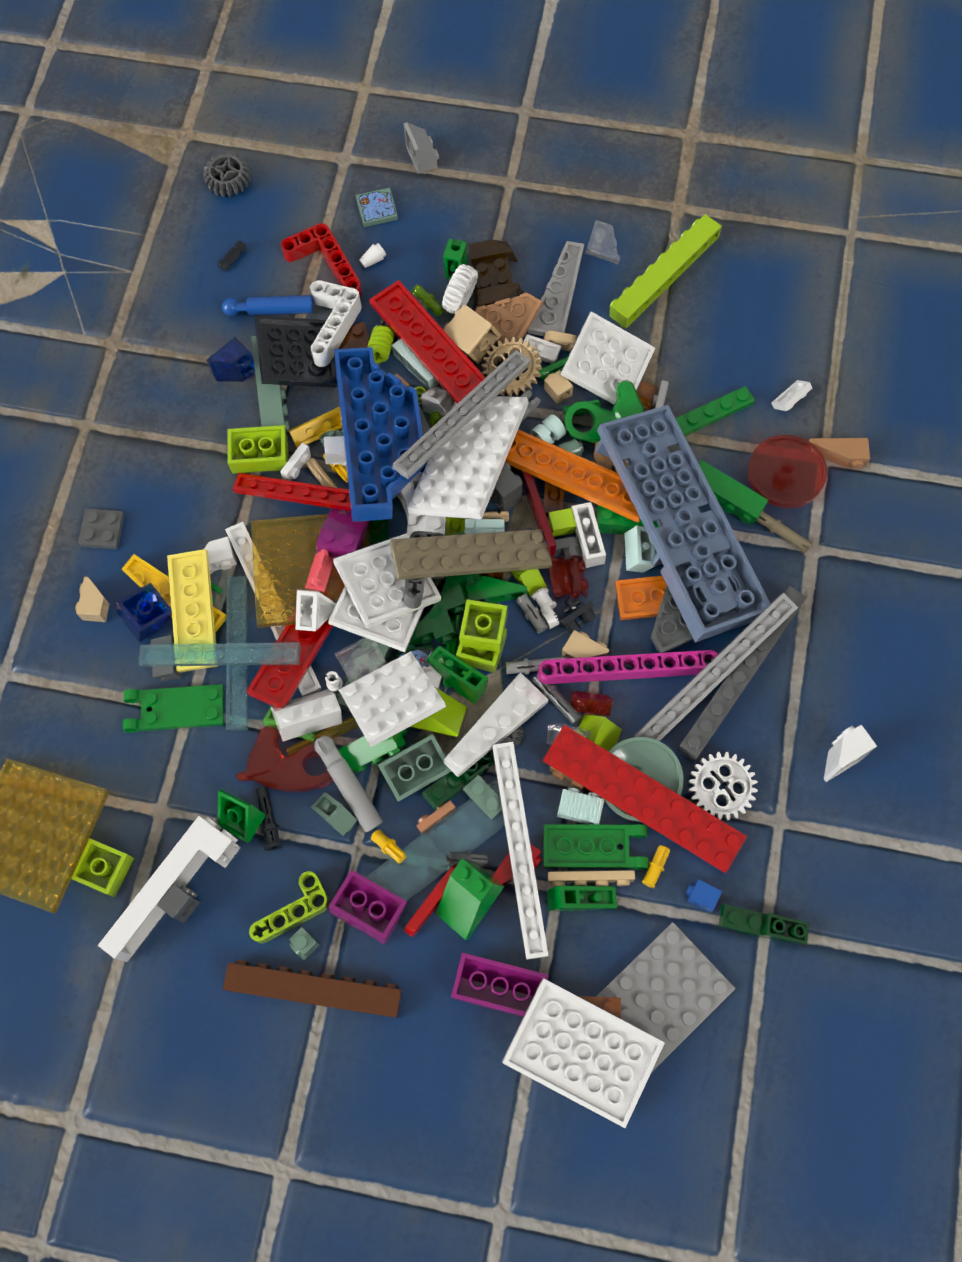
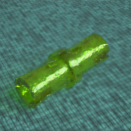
[412,284,445,316]

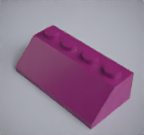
[451,953,548,1017]

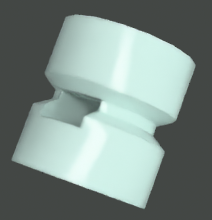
[530,414,566,444]

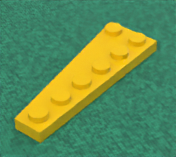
[122,554,228,633]

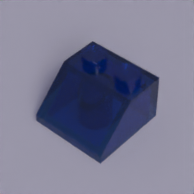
[207,337,255,382]
[116,583,172,642]

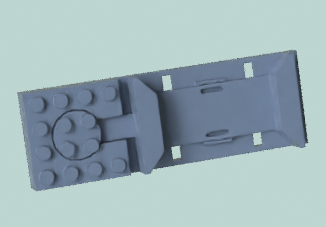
[595,405,771,643]

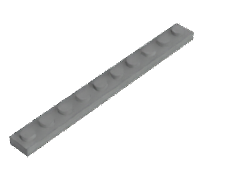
[393,350,531,479]
[634,593,798,741]

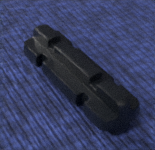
[218,241,246,271]

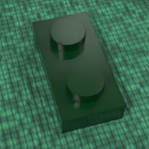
[368,519,389,546]

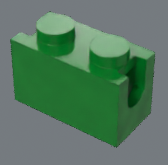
[443,239,468,279]

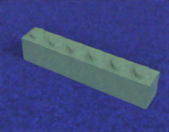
[251,336,290,440]

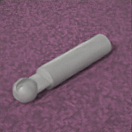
[314,736,383,833]

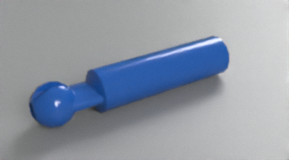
[222,295,314,316]

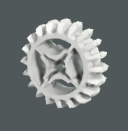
[442,264,478,314]

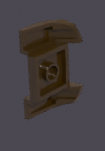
[468,240,524,307]

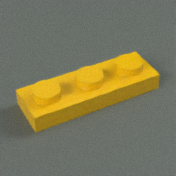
[288,407,342,449]

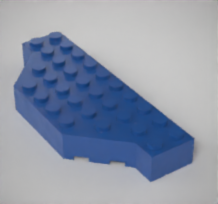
[334,347,425,522]

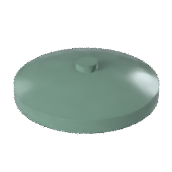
[604,737,683,822]

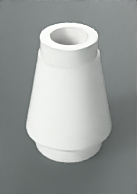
[359,243,386,268]

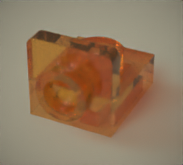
[636,381,659,409]

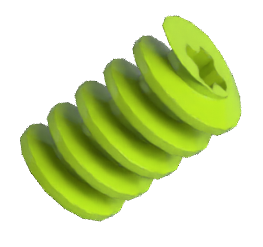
[367,325,395,364]

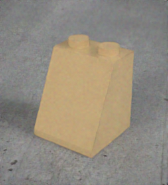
[443,304,502,364]

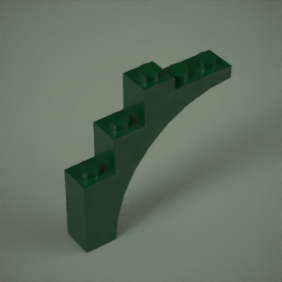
[406,531,483,650]

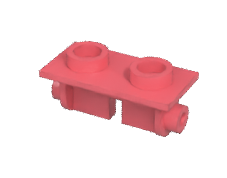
[305,549,335,592]

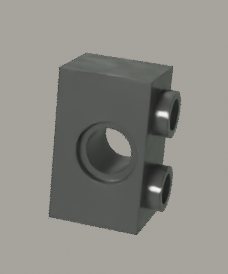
[157,884,200,923]

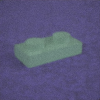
[463,775,503,821]

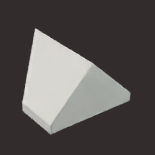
[421,386,453,418]
[296,589,336,631]

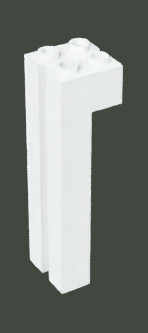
[98,816,241,962]

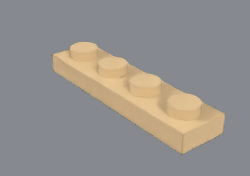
[548,871,635,887]

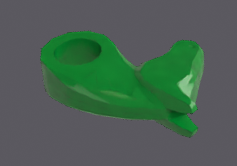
[563,380,645,444]

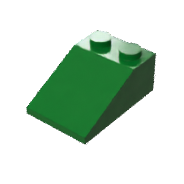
[436,858,504,940]

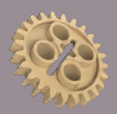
[482,337,542,397]

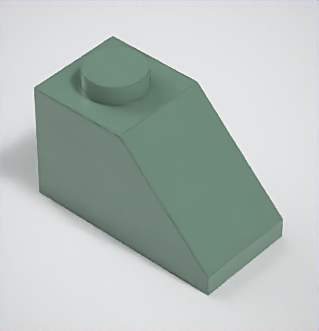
[311,792,358,836]

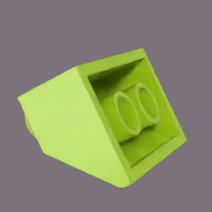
[228,425,289,474]

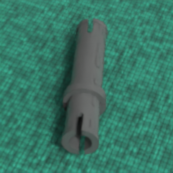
[532,675,582,725]

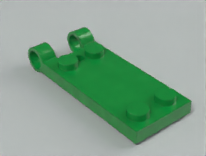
[123,684,224,733]
[544,824,649,870]

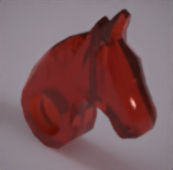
[236,726,333,792]

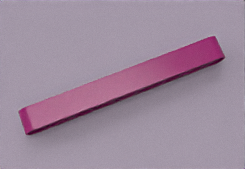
[537,650,718,684]

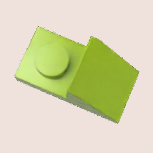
[509,569,547,599]

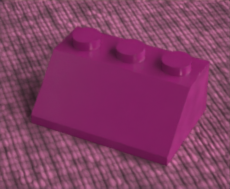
[328,870,407,945]

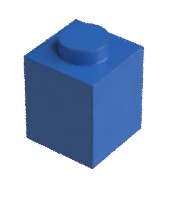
[686,879,722,913]

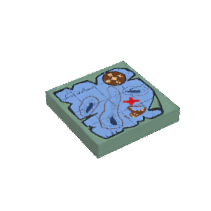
[356,188,398,227]

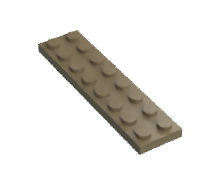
[390,529,552,580]

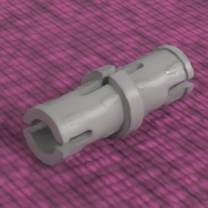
[516,594,548,633]

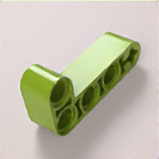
[249,871,330,943]

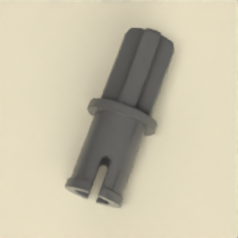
[445,850,488,867]

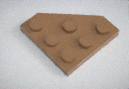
[475,293,544,344]

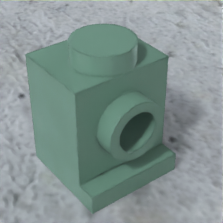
[289,927,320,961]

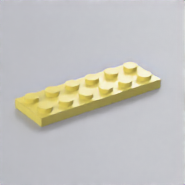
[167,549,218,673]

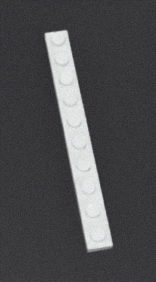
[225,522,322,697]
[492,742,548,960]

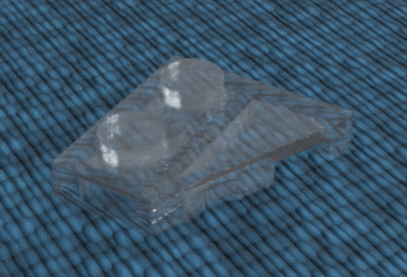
[585,220,620,264]

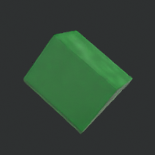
[217,789,266,843]

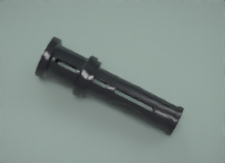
[255,786,283,851]

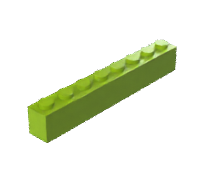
[609,214,722,329]

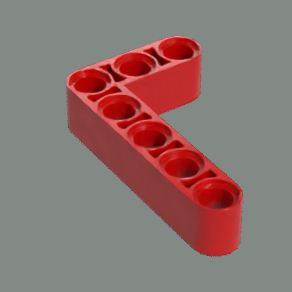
[281,223,362,298]

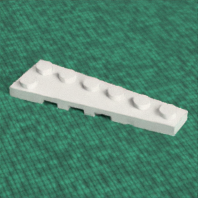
[444,673,549,777]

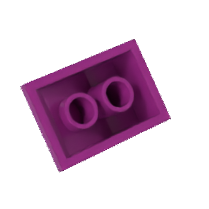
[316,508,369,558]

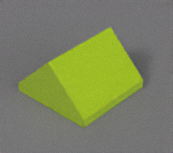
[577,715,622,751]

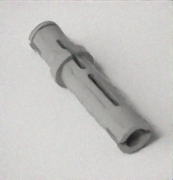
[505,656,567,675]

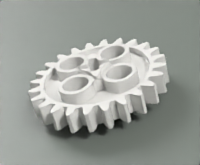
[688,752,758,821]

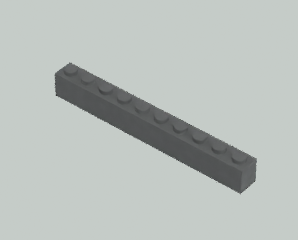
[677,586,807,763]

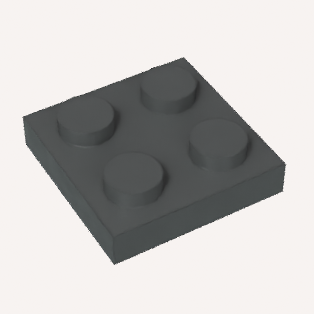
[78,508,125,549]

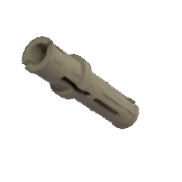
[756,511,812,553]

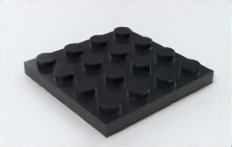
[255,315,337,387]

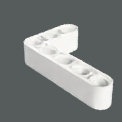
[310,280,362,367]

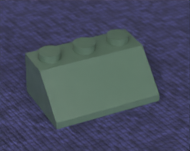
[376,733,451,802]

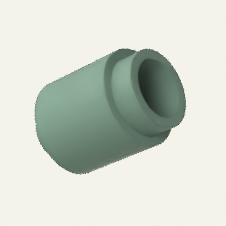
[558,439,584,457]

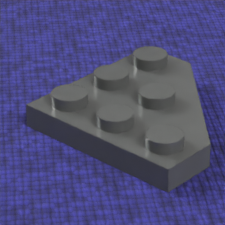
[650,586,693,653]

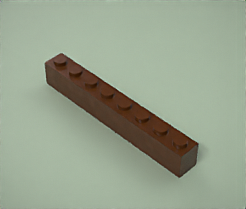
[223,960,403,1018]

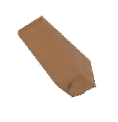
[806,438,870,469]

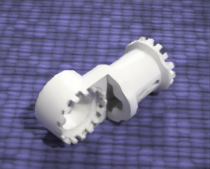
[532,588,560,630]

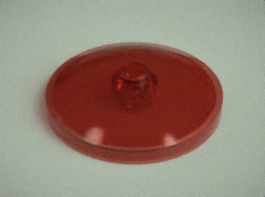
[748,435,827,508]

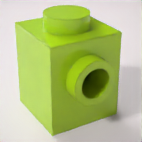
[548,508,576,537]

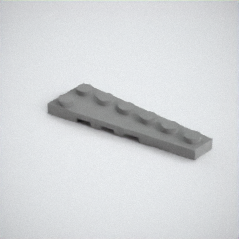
[528,241,584,336]

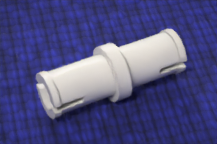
[325,671,343,696]

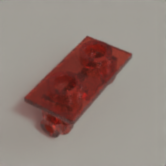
[564,555,589,598]
[548,556,572,599]
[571,691,613,716]

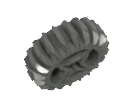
[203,152,251,198]

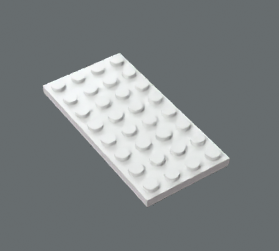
[407,396,529,519]

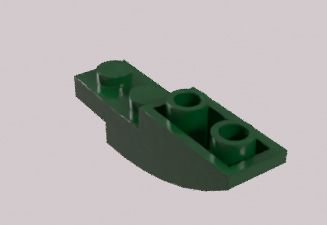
[422,749,495,810]
[718,904,810,945]

